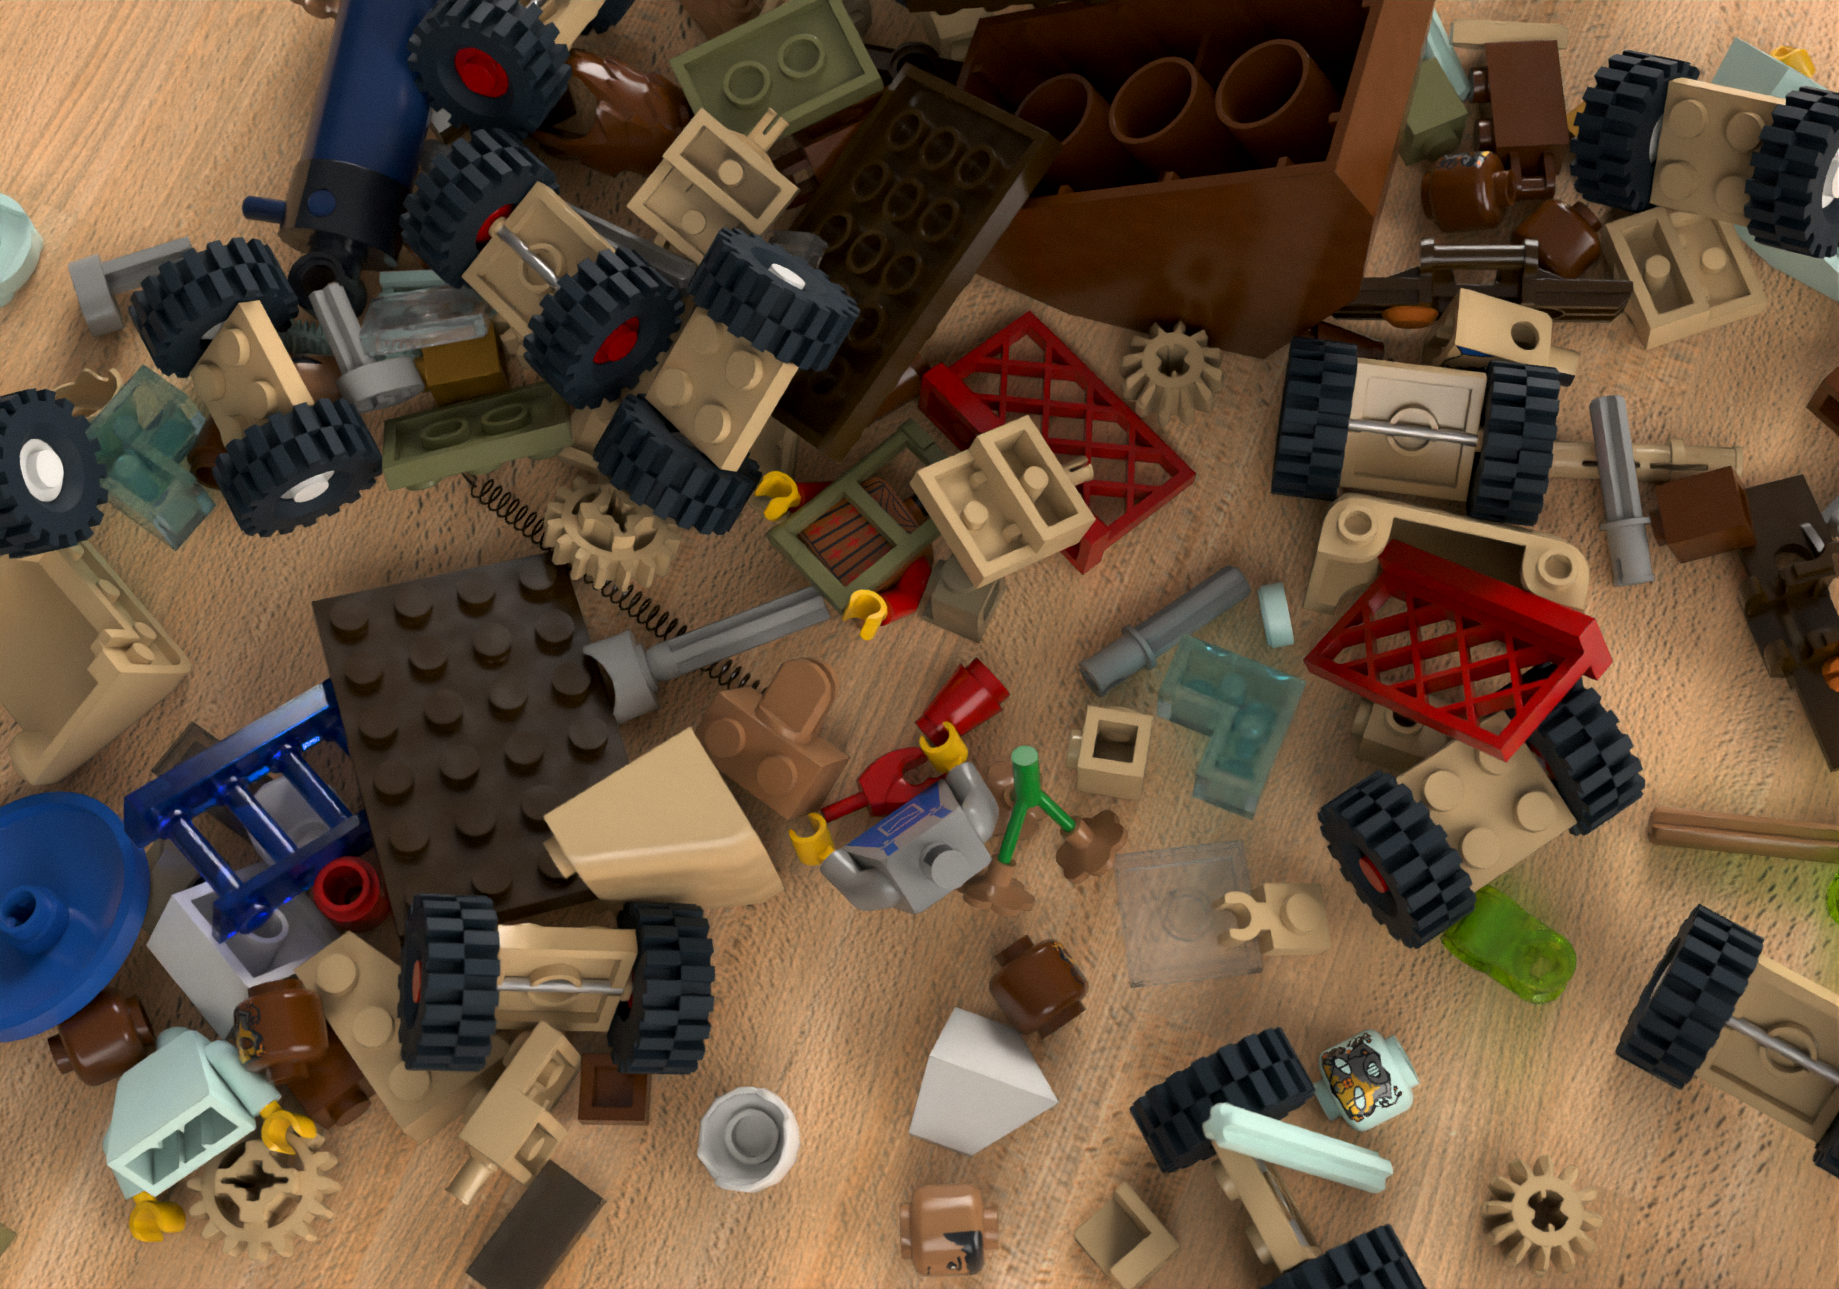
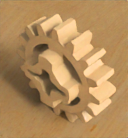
[543,473,682,592]
[186,1115,341,1263]

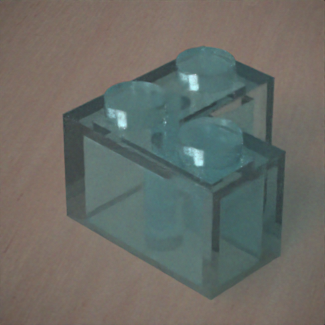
[85,364,216,551]
[1156,633,1307,821]

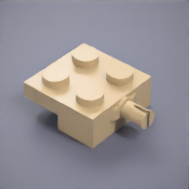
[626,107,801,267]
[1601,206,1768,350]
[909,415,1096,589]
[445,1020,582,1206]

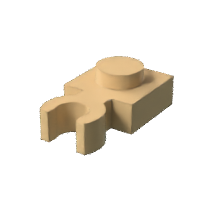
[1212,883,1332,955]

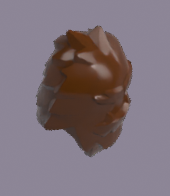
[527,48,695,178]

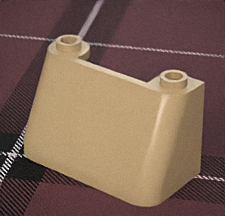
[1303,492,1590,664]
[0,540,192,785]
[543,727,785,917]

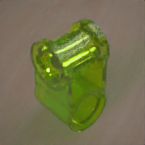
[1440,885,1576,1004]

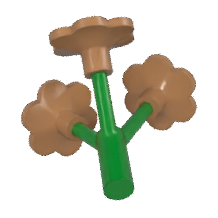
[955,745,1128,917]

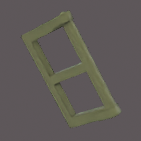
[766,418,949,616]

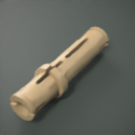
[1548,439,1743,483]

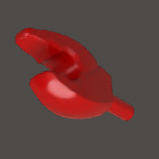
[820,747,948,823]

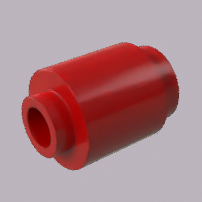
[313,856,391,933]

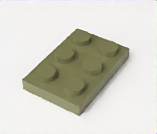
[668,0,884,142]
[382,381,574,491]

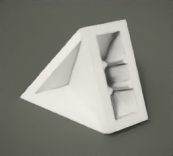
[909,1007,1059,1158]

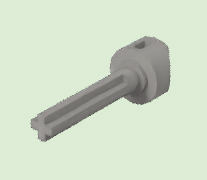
[583,585,831,725]

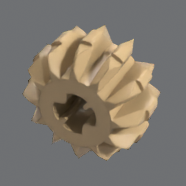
[1119,320,1225,429]
[1480,1155,1604,1278]

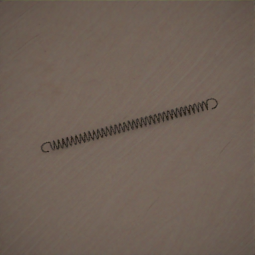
[461,472,767,695]

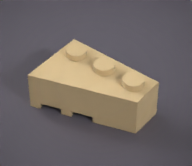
[293,930,511,1145]

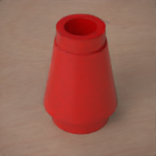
[914,657,1011,747]

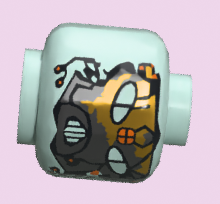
[1313,1029,1420,1132]

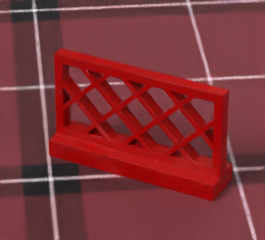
[918,310,1197,575]
[1303,538,1613,763]

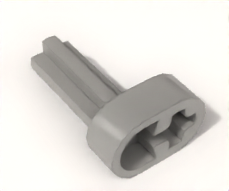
[68,236,192,337]
[308,283,425,414]

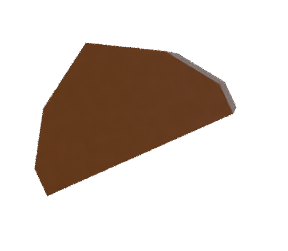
[956,0,1436,359]

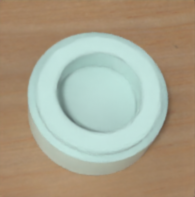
[1257,582,1294,648]

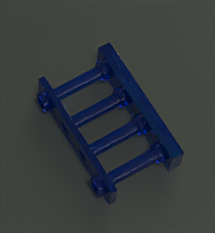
[124,678,374,944]

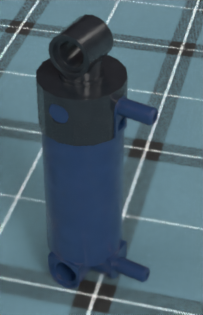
[242,0,438,321]

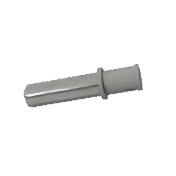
[1589,395,1655,587]
[1078,566,1251,698]

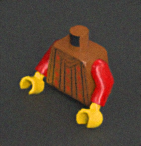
[753,471,934,641]

